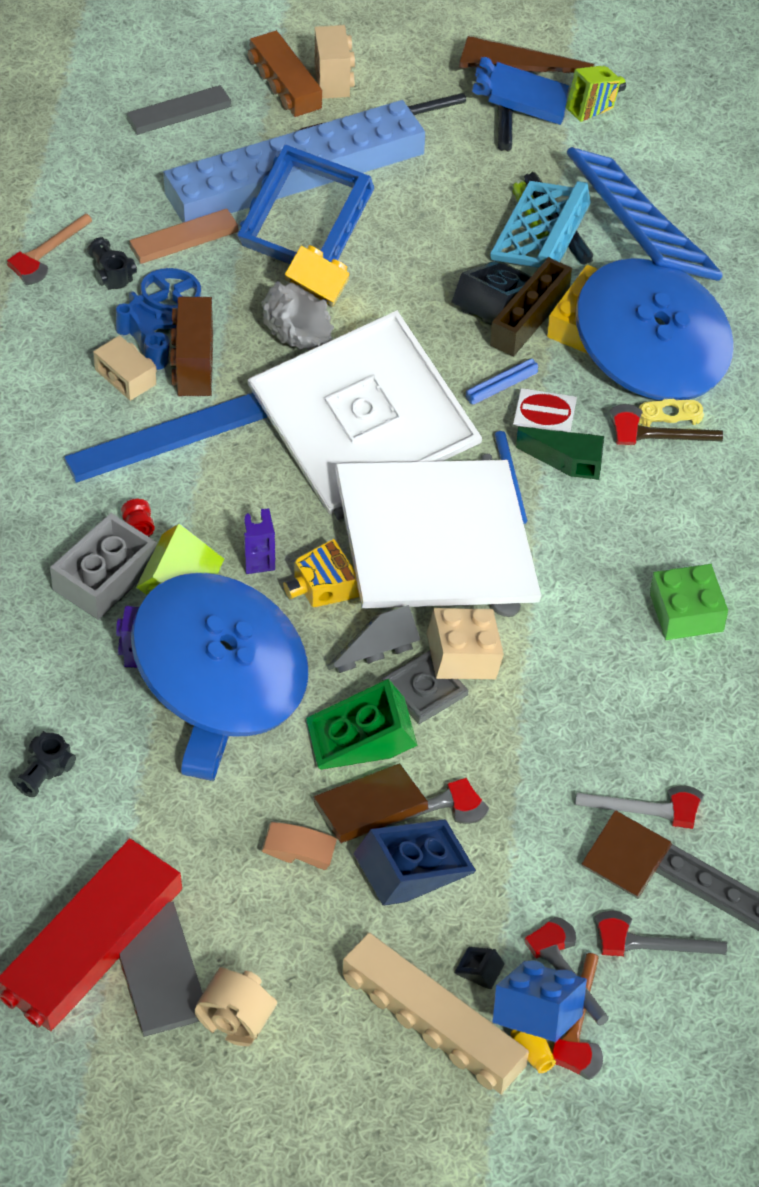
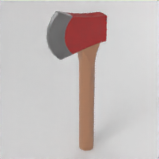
[7,213,92,285]

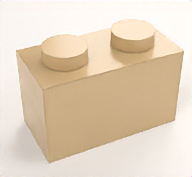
[93,335,157,401]

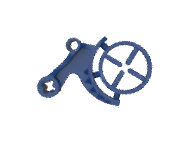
[116,268,201,370]

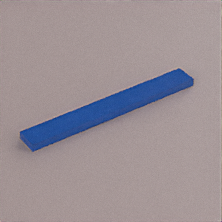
[64,393,268,483]

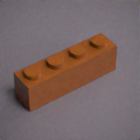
[248,30,322,117]

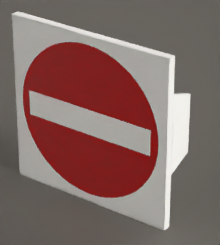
[513,388,577,432]

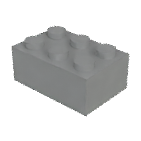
[50,513,157,620]

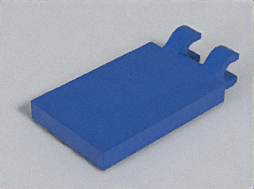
[472,57,569,125]

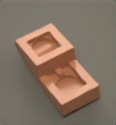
[261,822,337,870]

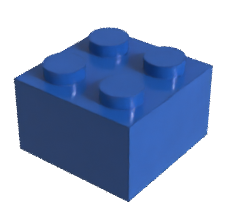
[492,961,587,1042]

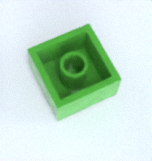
[649,564,728,640]

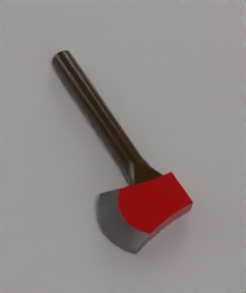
[610,404,723,445]

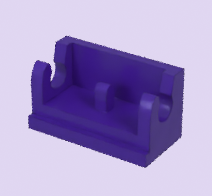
[244,508,276,574]

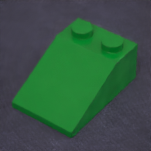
[306,679,418,770]

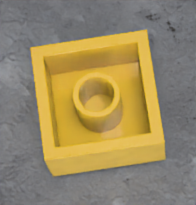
[285,245,350,307]

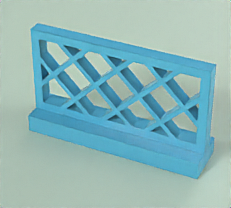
[490,181,591,268]

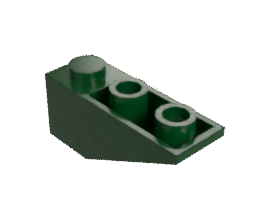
[516,426,604,480]

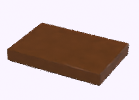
[313,763,429,843]

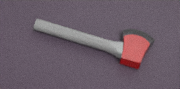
[575,786,704,829]

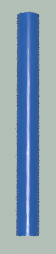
[494,431,528,524]

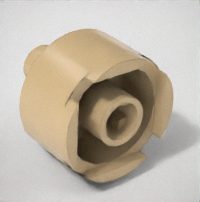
[195,967,277,1046]

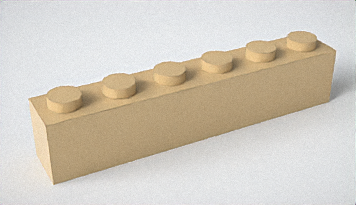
[343,933,529,1094]

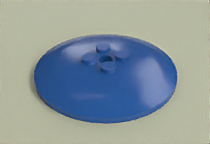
[575,258,733,401]
[131,573,308,737]

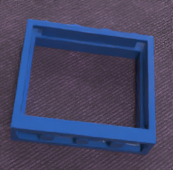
[237,144,375,264]

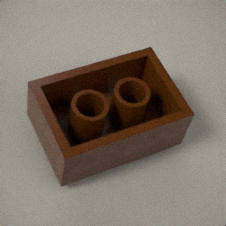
[170,297,213,396]

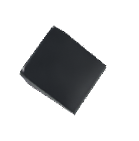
[454,946,505,989]

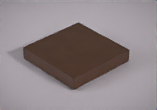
[581,810,672,899]

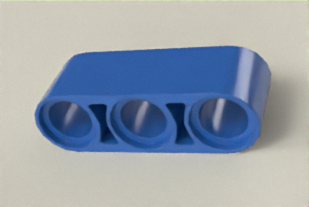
[181,726,229,781]

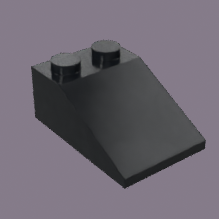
[452,261,532,325]

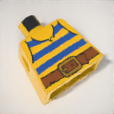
[283,539,359,607]

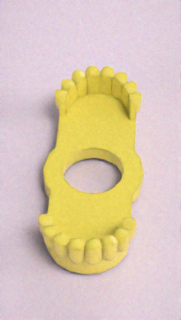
[639,399,704,427]

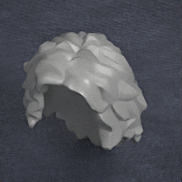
[262,281,334,350]

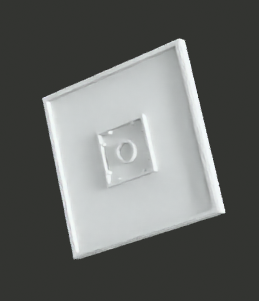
[248,311,482,515]
[336,460,541,608]

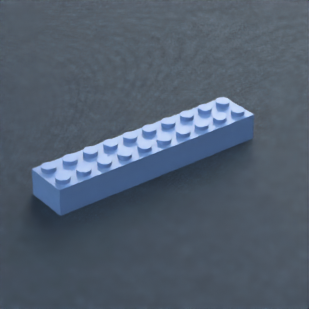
[163,100,425,223]

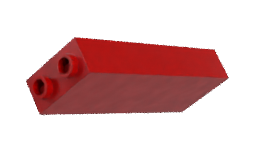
[0,838,183,1032]

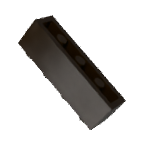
[490,257,572,357]

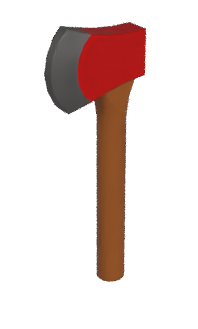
[552,953,603,1080]

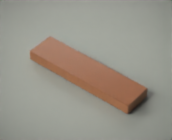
[129,209,239,264]

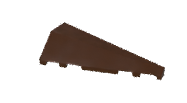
[459,35,595,73]

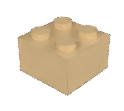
[314,25,355,99]
[427,608,504,679]

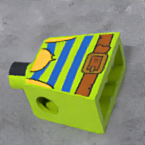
[566,65,626,122]

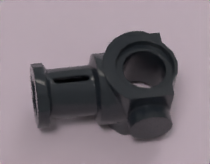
[87,237,137,290]
[13,731,76,798]

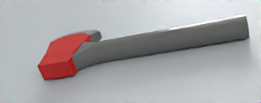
[382,777,489,828]
[594,910,727,957]
[525,917,609,1026]

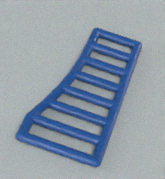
[567,147,723,281]

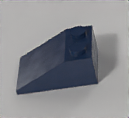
[353,819,476,906]

